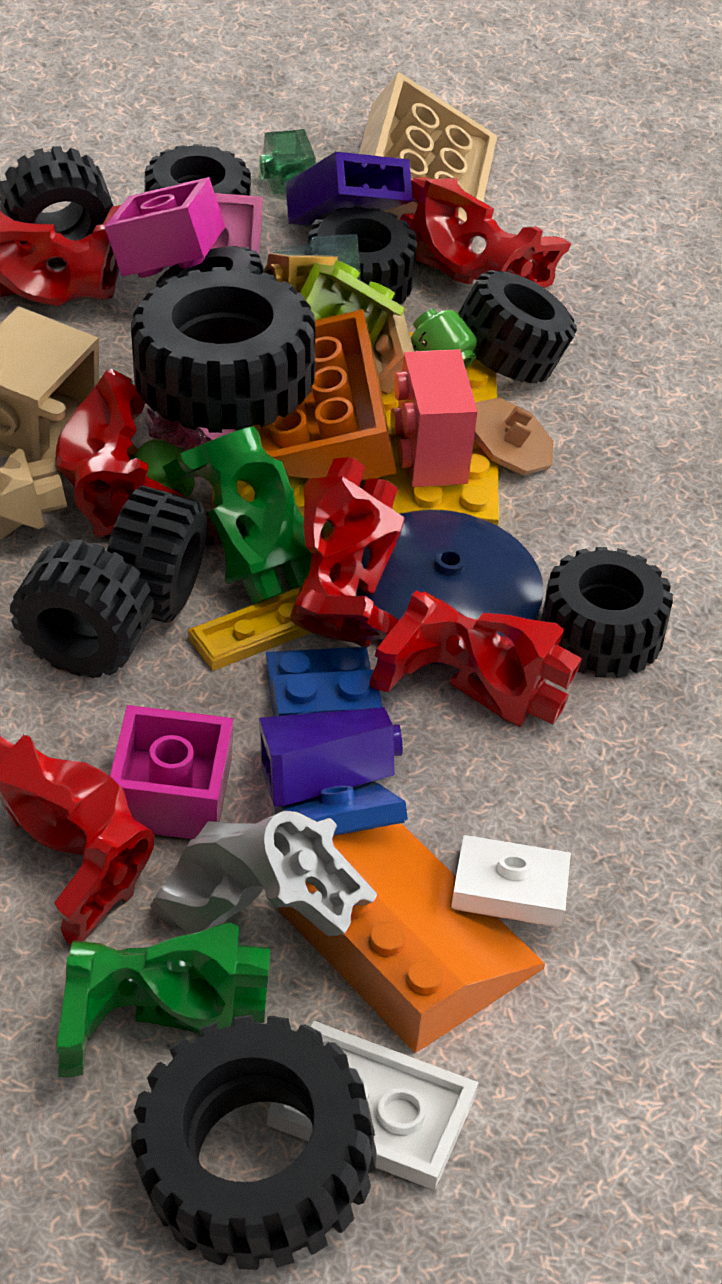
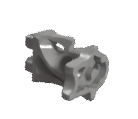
[150,811,378,936]

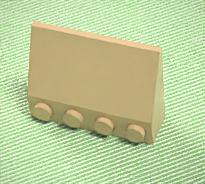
[358,72,497,222]

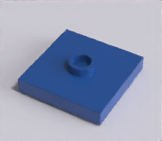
[274,781,408,836]

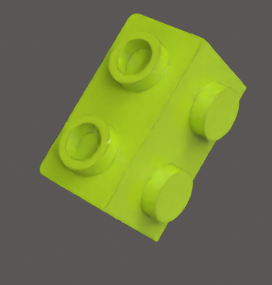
[300,260,405,348]

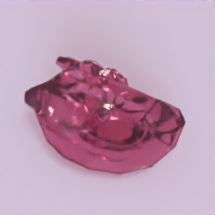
[145,408,207,451]

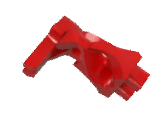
[398,177,572,288]
[0,205,121,306]
[56,369,187,537]
[290,457,405,647]
[369,590,582,727]
[0,734,155,947]

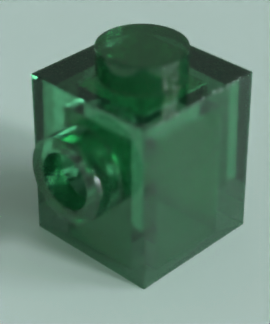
[259,129,316,194]

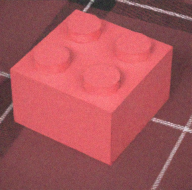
[390,349,478,487]

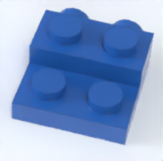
[265,646,383,716]

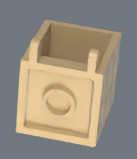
[0,306,99,472]

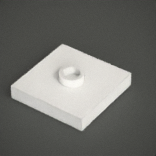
[451,835,571,927]

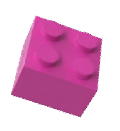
[104,177,226,278]
[110,705,234,839]

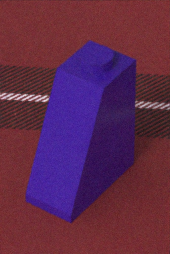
[285,151,413,226]
[259,707,403,807]

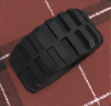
[131,267,315,433]
[131,1015,377,1270]

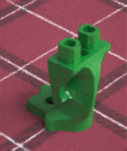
[162,427,312,604]
[57,922,270,1078]

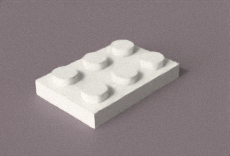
[267,1021,479,1190]

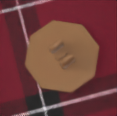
[474,397,554,476]

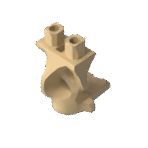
[0,449,68,540]

